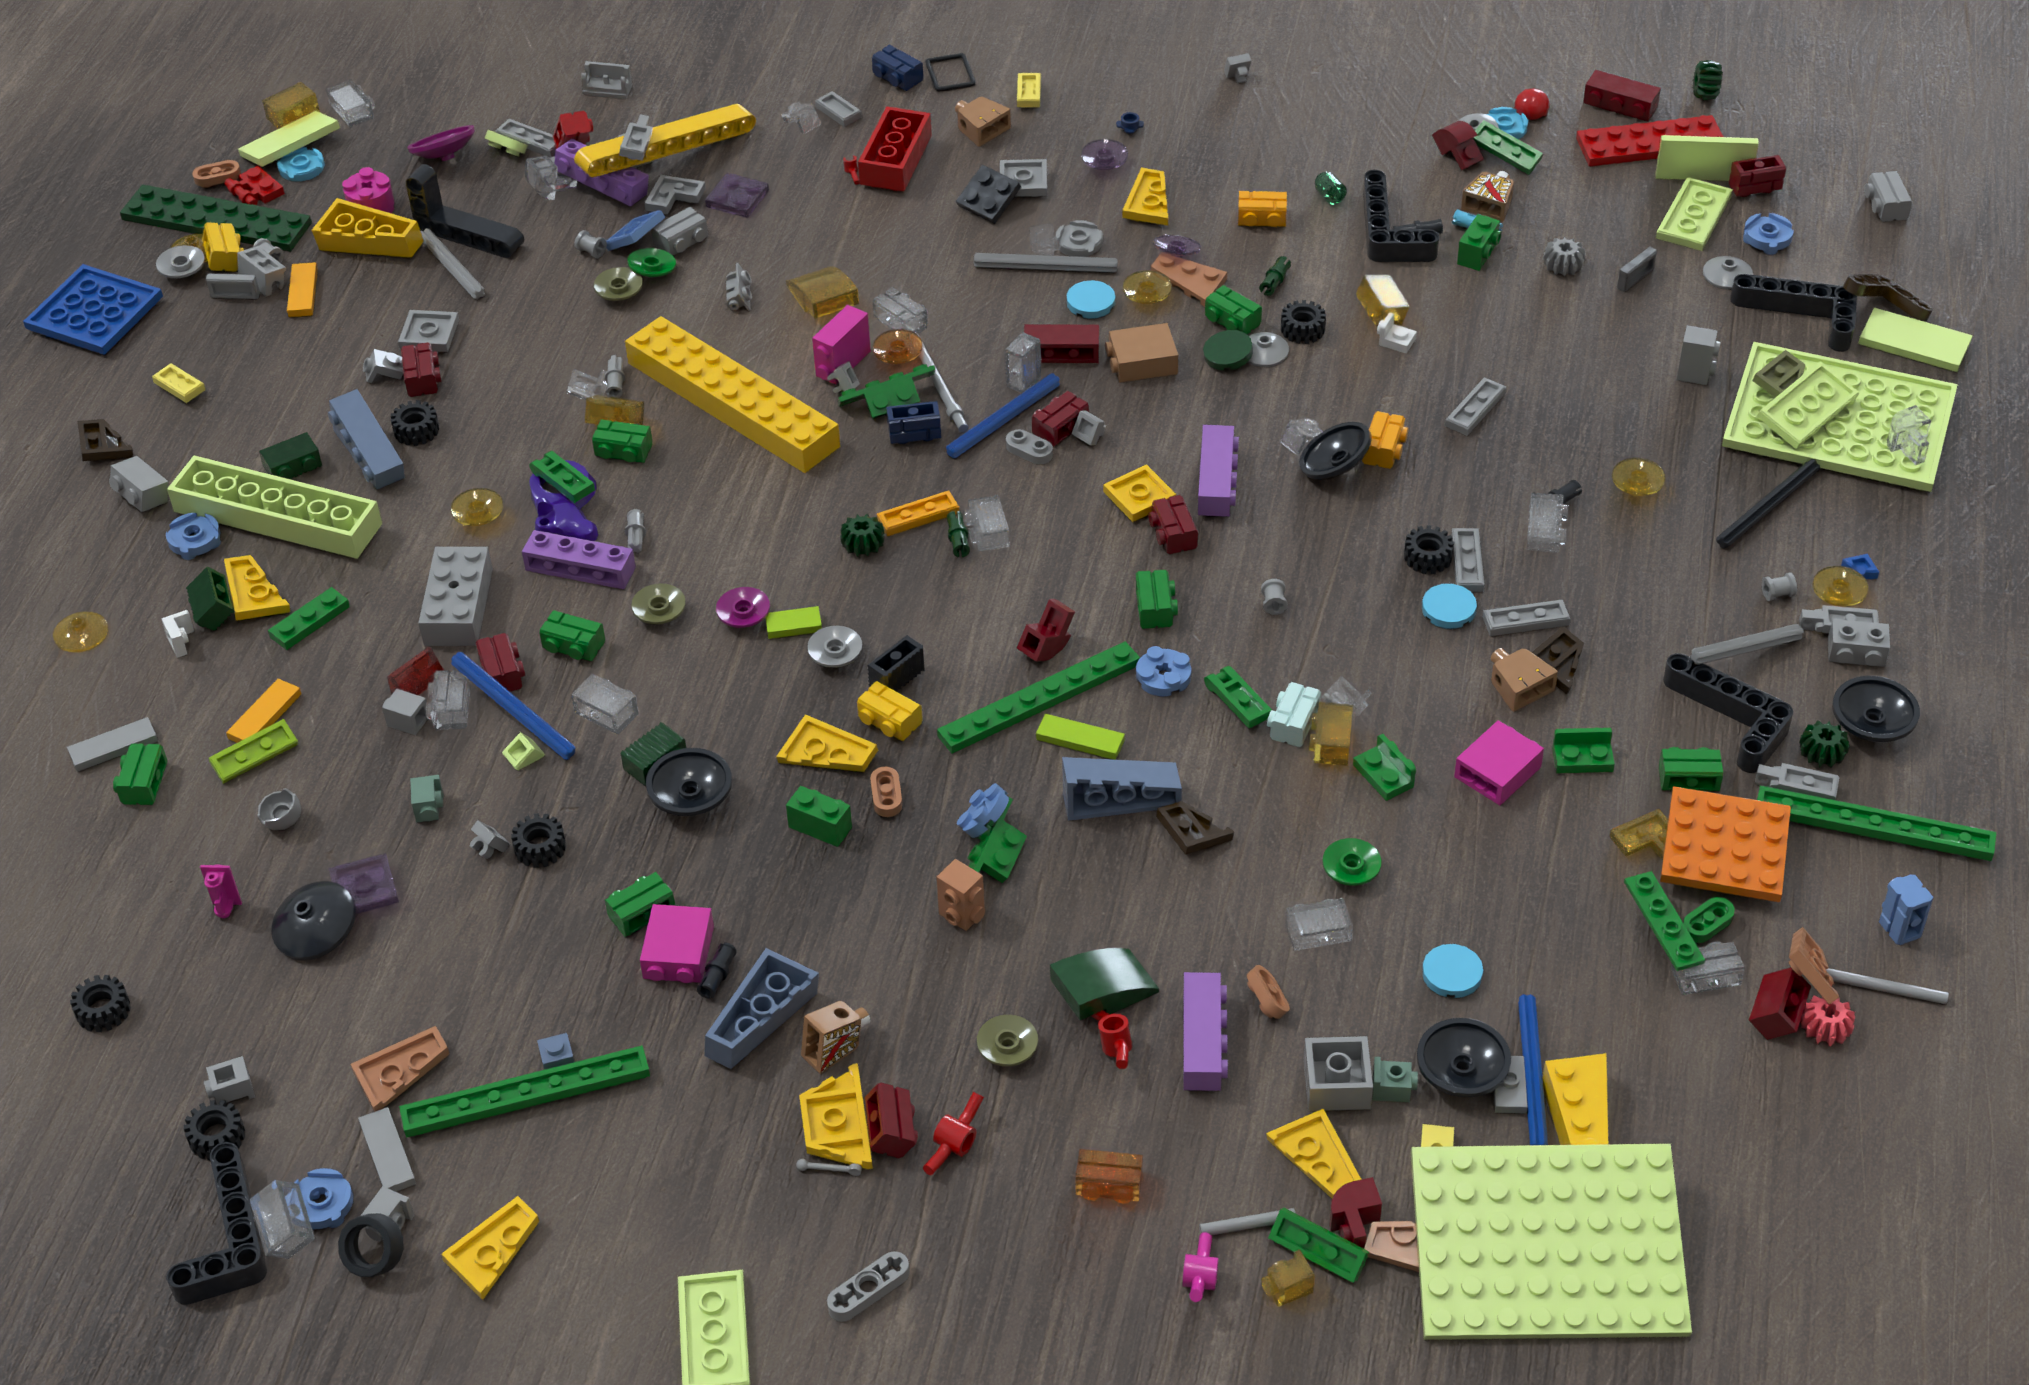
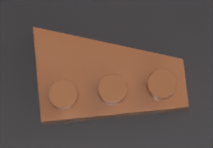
[1151,252,1227,307]
[1789,927,1839,1005]
[351,1026,449,1112]
[1364,1221,1419,1272]

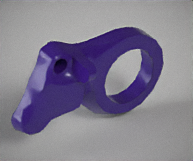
[529,460,598,541]

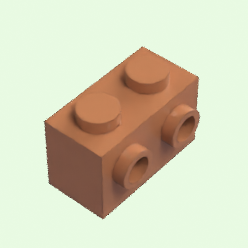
[936,859,985,931]

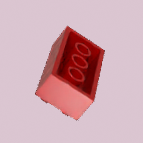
[858,106,932,191]

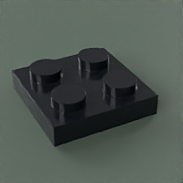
[956,165,1021,224]

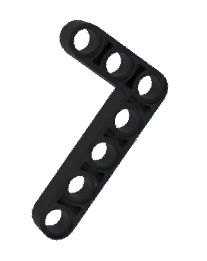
[406,164,525,258]
[1363,169,1439,262]
[1730,274,1857,352]
[1663,653,1793,773]
[166,1142,267,1305]

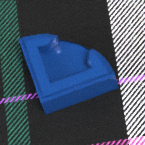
[1841,554,1879,579]

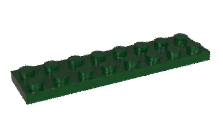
[120,184,312,252]

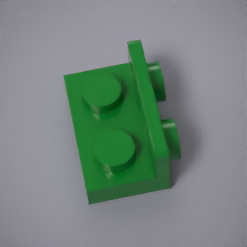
[1552,728,1615,773]
[1353,734,1416,801]

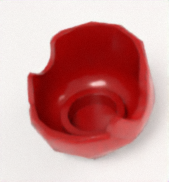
[1514,88,1550,120]

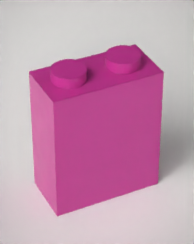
[812,305,871,385]
[1454,720,1544,805]
[640,904,714,983]

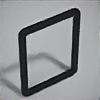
[925,53,976,91]

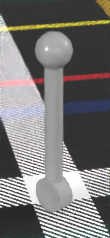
[796,1159,862,1176]

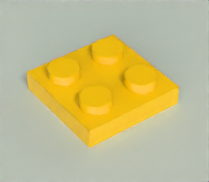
[1103,464,1176,522]

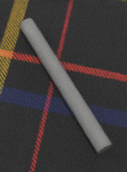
[1826,968,1949,1004]

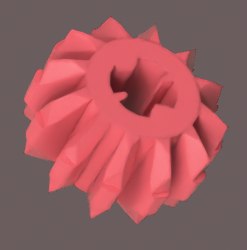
[1801,996,1855,1047]

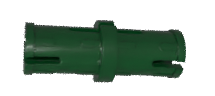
[1259,256,1291,296]
[946,511,970,557]

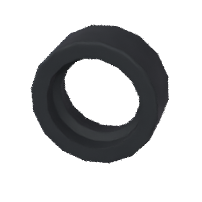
[338,1213,404,1277]

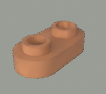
[192,160,241,188]
[870,767,902,817]
[1247,965,1290,1019]

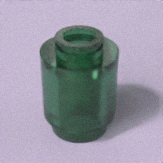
[1315,172,1347,205]

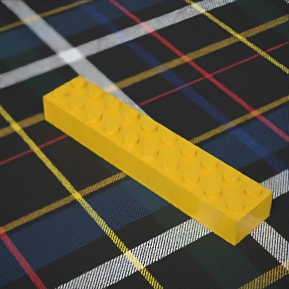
[625,316,840,473]

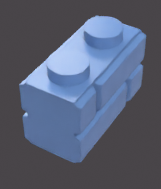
[1879,874,1933,945]

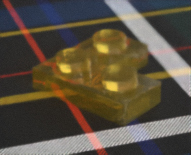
[1609,809,1668,860]

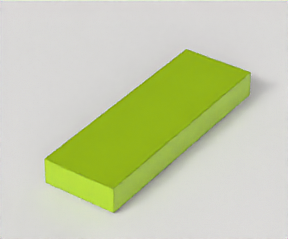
[1036,714,1125,760]
[209,719,298,784]

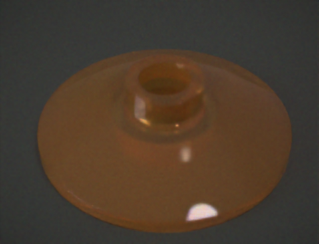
[873,329,923,364]

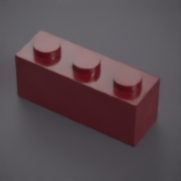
[1583,70,1661,122]
[1023,324,1099,363]

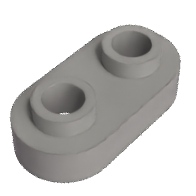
[1006,429,1053,464]

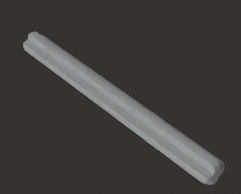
[974,253,1118,273]

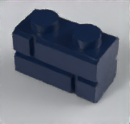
[872,44,924,91]
[886,401,941,444]

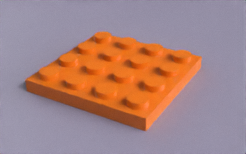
[1660,786,1791,902]

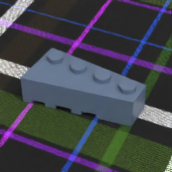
[328,389,405,490]
[1062,757,1182,821]
[704,948,819,1069]

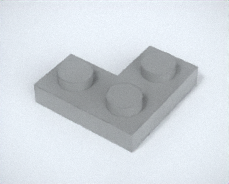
[645,175,706,214]

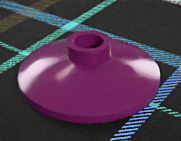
[716,587,770,628]

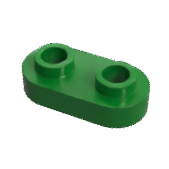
[1683,897,1735,943]

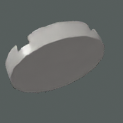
[1055,220,1103,257]

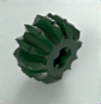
[1692,60,1723,100]
[840,513,885,557]
[1799,720,1850,768]

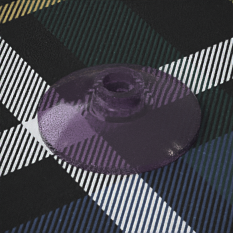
[1081,139,1128,170]
[1153,235,1201,258]

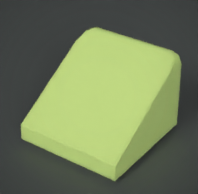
[502,732,545,770]

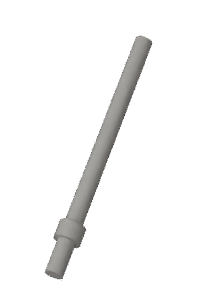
[910,334,968,432]

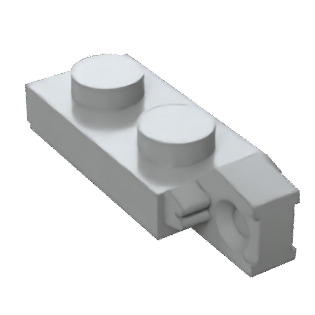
[619,114,653,160]
[1799,605,1879,633]
[1755,763,1839,800]

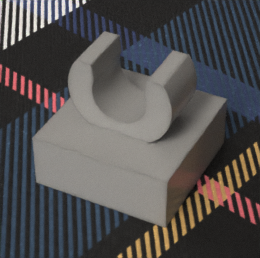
[1224,53,1252,84]
[827,361,860,393]
[1072,410,1106,445]
[470,820,510,859]

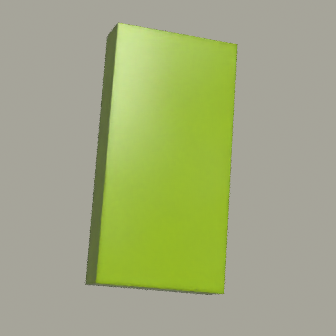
[765,606,822,639]

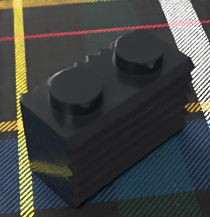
[867,635,925,692]

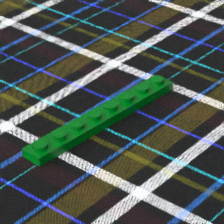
[937,641,1140,754]
[1757,786,1996,861]
[399,1045,650,1138]

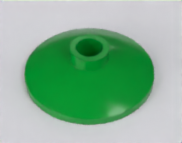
[627,248,676,277]
[1323,838,1382,886]

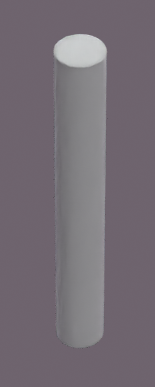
[1199,1208,1295,1235]

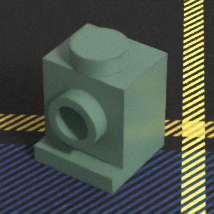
[410,775,444,823]
[1372,1057,1418,1102]

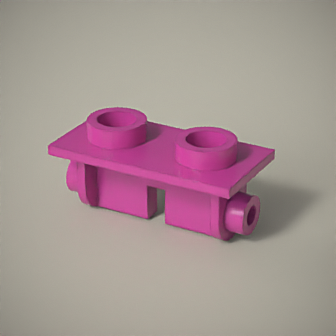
[200,865,242,918]

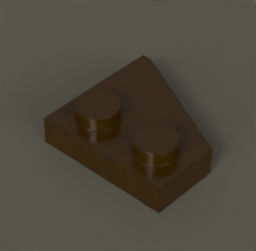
[77,419,133,461]
[1532,626,1584,694]
[1156,801,1234,855]

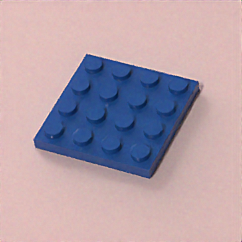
[23,264,163,355]

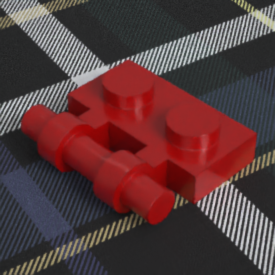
[225,166,285,205]

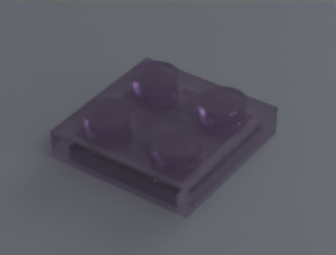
[705,173,769,218]
[329,853,399,914]

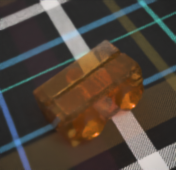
[1075,1149,1143,1203]

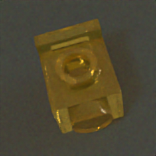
[1261,1250,1315,1307]

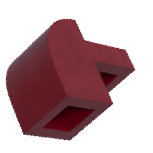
[1432,121,1483,171]
[1017,599,1075,662]
[1329,1177,1382,1249]

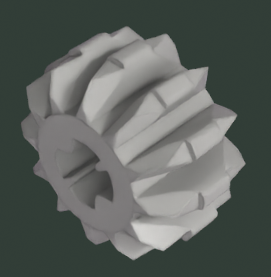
[1543,237,1586,277]

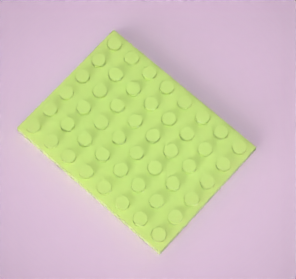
[1722,342,1958,492]
[1411,1144,1692,1340]

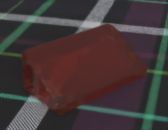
[387,647,445,695]

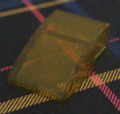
[786,266,859,319]

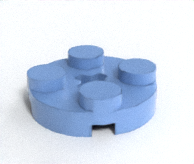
[1743,213,1794,255]
[166,513,221,560]
[1136,646,1191,696]
[957,783,1009,838]
[287,1168,353,1229]

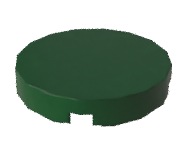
[1203,330,1253,370]

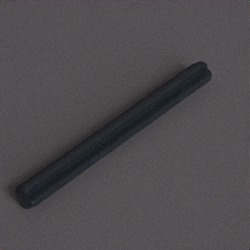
[1716,459,1820,549]

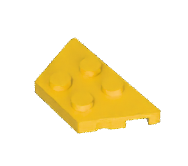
[799,1063,873,1169]

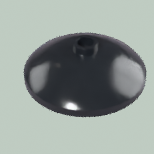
[1299,422,1372,480]
[1832,676,1920,742]
[646,748,732,816]
[271,881,356,961]
[1417,1018,1511,1097]

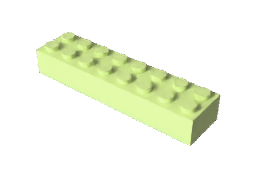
[167,456,382,559]

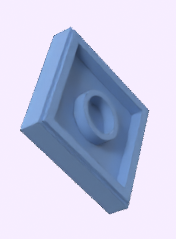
[606,210,665,251]

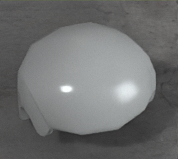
[257,788,301,830]

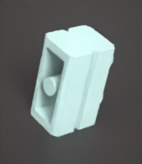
[1267,682,1321,747]

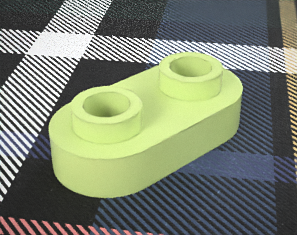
[485,130,528,157]

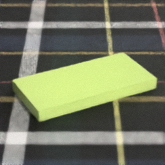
[238,111,340,167]
[1655,135,1759,181]
[1656,177,1733,251]
[1858,308,1973,372]
[1756,361,1859,449]
[678,1270,750,1385]

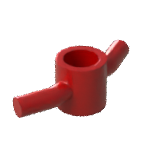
[1092,1010,1133,1069]
[923,1092,984,1175]

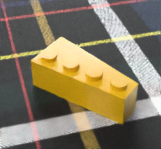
[312,198,424,258]
[1542,1053,1608,1145]

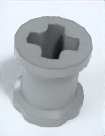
[574,230,607,258]
[253,238,284,263]
[1762,573,1797,601]
[1261,579,1288,615]

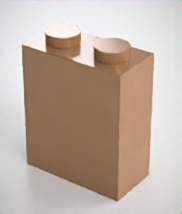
[1105,323,1178,383]

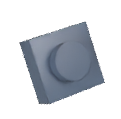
[537,1033,574,1070]

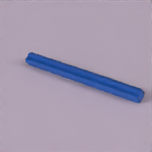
[946,373,1060,458]
[451,652,576,760]
[1518,994,1548,1145]

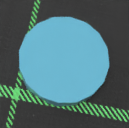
[1486,107,1528,139]
[277,147,325,182]
[1067,280,1115,319]
[1422,584,1477,629]
[1422,944,1483,998]

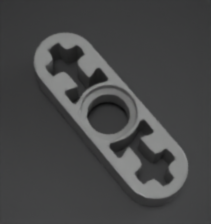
[827,1252,909,1322]

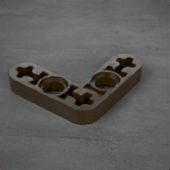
[1843,274,1933,322]

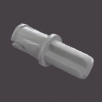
[605,355,625,399]
[625,509,646,553]

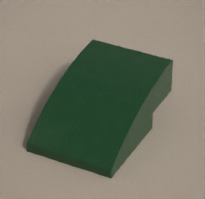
[1050,948,1159,1021]

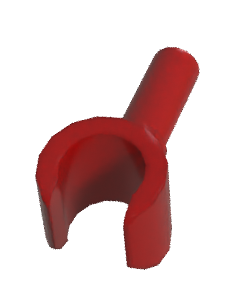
[843,156,859,185]

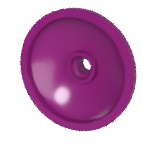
[407,125,475,161]

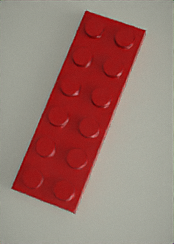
[1576,115,1723,167]

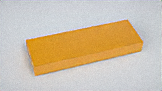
[287,262,318,317]
[877,491,960,536]
[226,679,301,743]

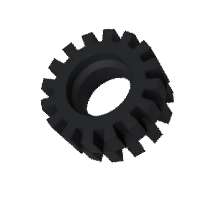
[1281,300,1326,344]
[390,400,439,446]
[1404,525,1454,574]
[511,813,566,868]
[70,975,131,1033]
[184,1100,245,1160]

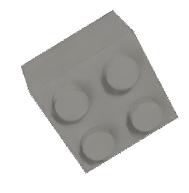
[1303,1036,1373,1111]

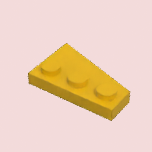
[1122,168,1168,226]
[224,555,290,620]
[776,714,878,772]
[1266,1109,1361,1198]
[441,1196,539,1300]

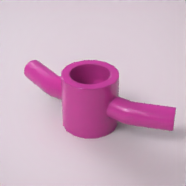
[1182,1233,1219,1302]

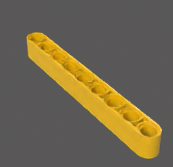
[574,104,756,177]

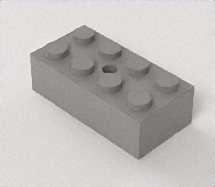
[418,547,493,646]

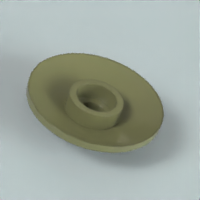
[594,267,643,301]
[631,583,686,624]
[977,1015,1038,1066]

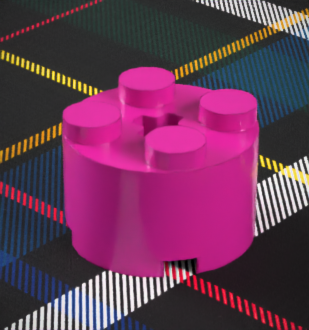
[342,167,394,214]

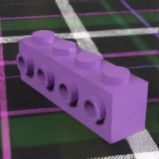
[554,139,649,206]
[1198,425,1239,516]
[522,530,636,589]
[1184,972,1228,1091]

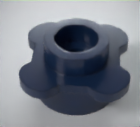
[1116,112,1144,134]

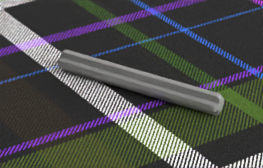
[421,229,485,299]
[1690,624,1804,664]

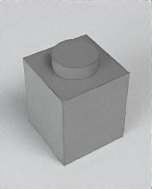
[382,689,430,736]

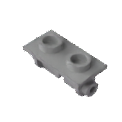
[726,263,752,311]

